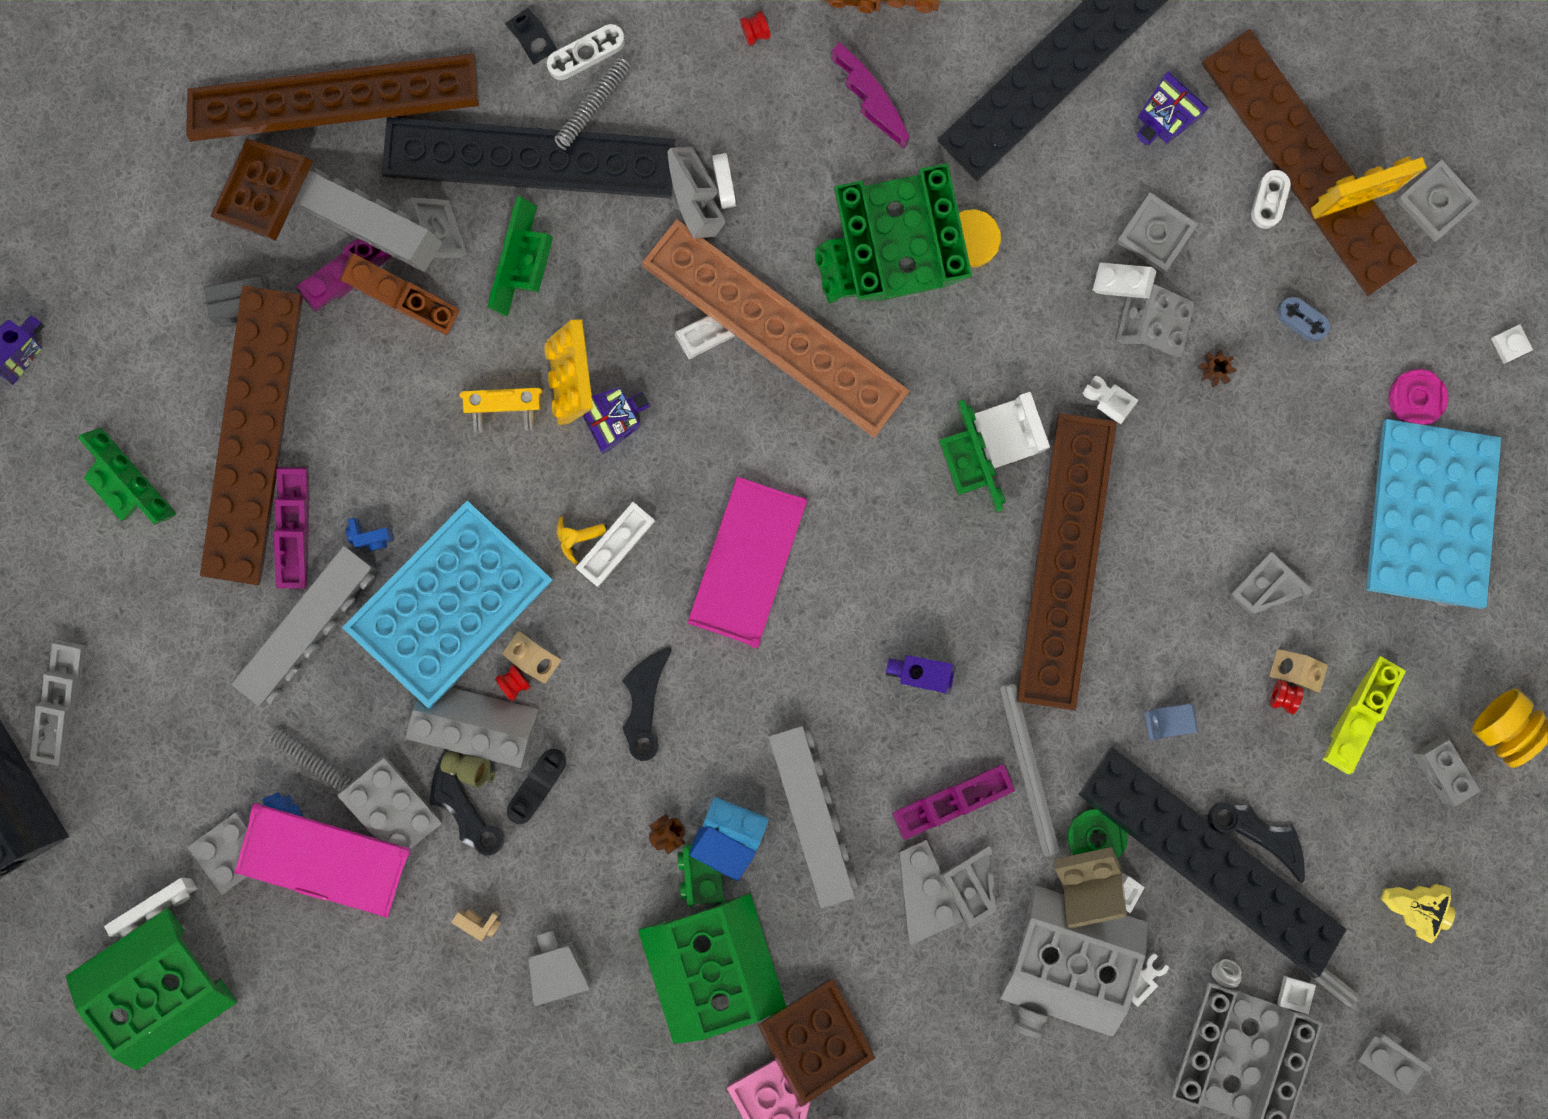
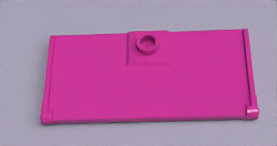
[687,477,808,648]
[235,803,410,918]

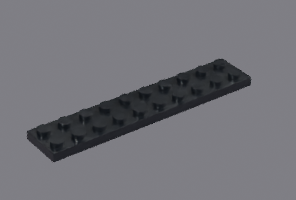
[938,0,1169,182]
[382,117,676,198]
[1078,747,1347,978]

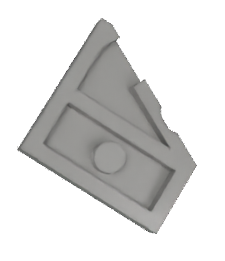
[1229,552,1313,614]
[939,846,996,927]

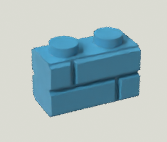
[702,797,769,852]

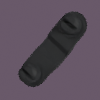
[507,749,566,824]

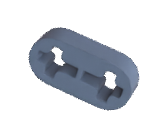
[1277,297,1330,342]

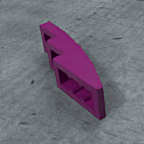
[831,42,910,149]
[273,467,309,589]
[891,764,1015,840]

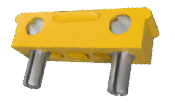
[459,388,544,433]

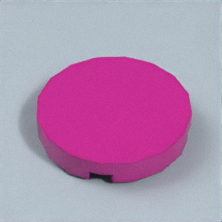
[1388,369,1449,425]

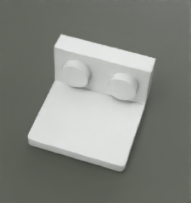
[973,392,1050,469]

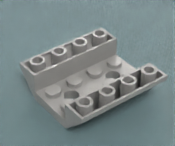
[999,885,1148,1036]
[1170,982,1323,1119]

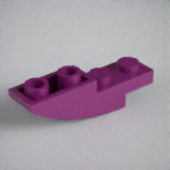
[296,238,391,312]

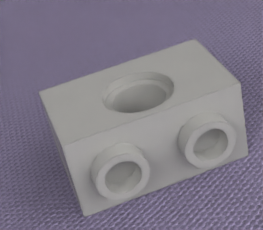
[1413,739,1480,806]

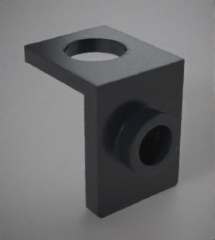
[505,8,557,65]

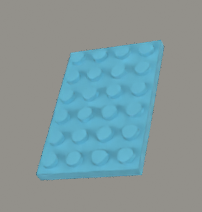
[1366,419,1501,609]
[342,501,553,709]

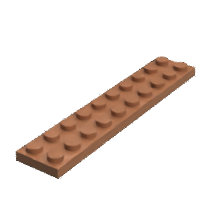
[642,219,910,438]

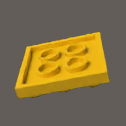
[1311,156,1427,219]
[544,320,593,425]

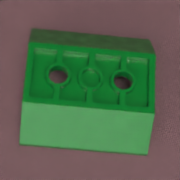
[834,163,972,301]
[638,893,786,1044]
[65,907,238,1071]

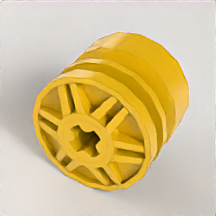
[1471,689,1548,768]

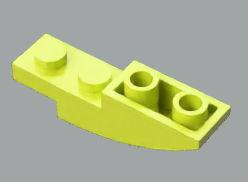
[1323,656,1406,775]

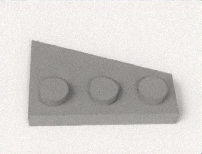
[899,839,963,946]

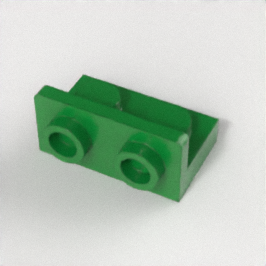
[814,238,856,304]
[677,844,724,907]

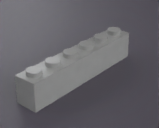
[294,168,442,272]
[231,546,377,707]
[768,725,858,908]

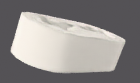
[712,153,736,209]

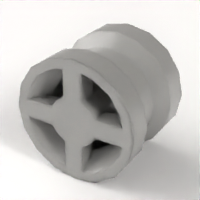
[1013,1006,1048,1039]

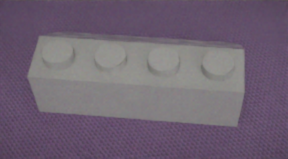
[405,687,539,768]

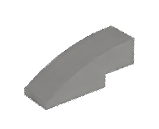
[667,147,726,239]

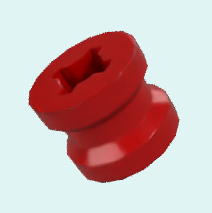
[739,11,771,46]
[495,664,531,701]
[1269,679,1304,715]

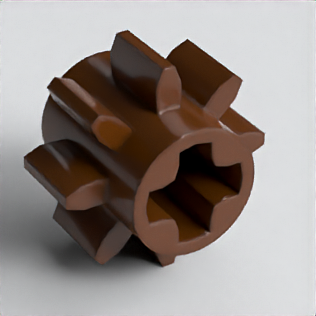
[1198,350,1237,387]
[649,814,685,854]

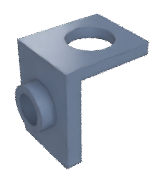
[1145,703,1198,741]

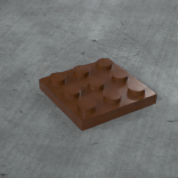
[210,139,313,241]
[757,979,876,1106]

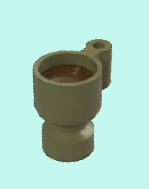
[441,750,495,788]

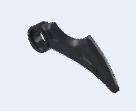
[622,648,672,761]
[430,749,504,856]
[1208,803,1305,883]

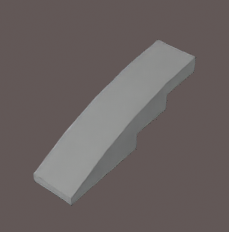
[30,640,86,766]

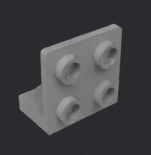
[1116,284,1194,357]

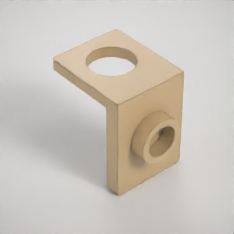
[502,630,561,684]
[1269,649,1328,693]

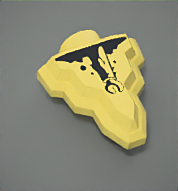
[1380,884,1455,944]

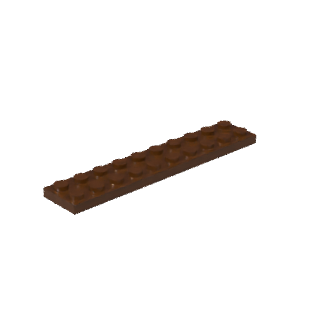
[1201,29,1417,296]
[186,53,479,142]
[200,285,303,585]
[1017,413,1117,711]

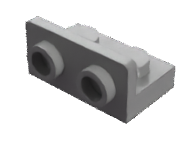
[1356,1030,1433,1095]

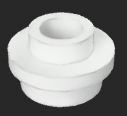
[1212,959,1242,988]

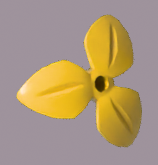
[557,516,606,565]

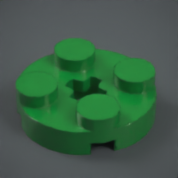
[1067,808,1128,859]

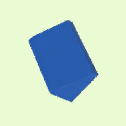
[688,826,756,881]

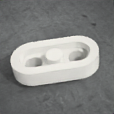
[1251,170,1290,229]

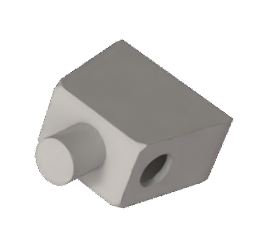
[529,930,592,1007]

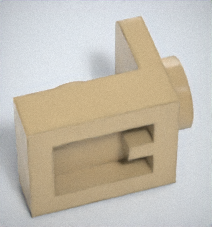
[451,909,501,942]

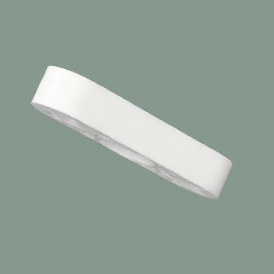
[547,24,625,80]

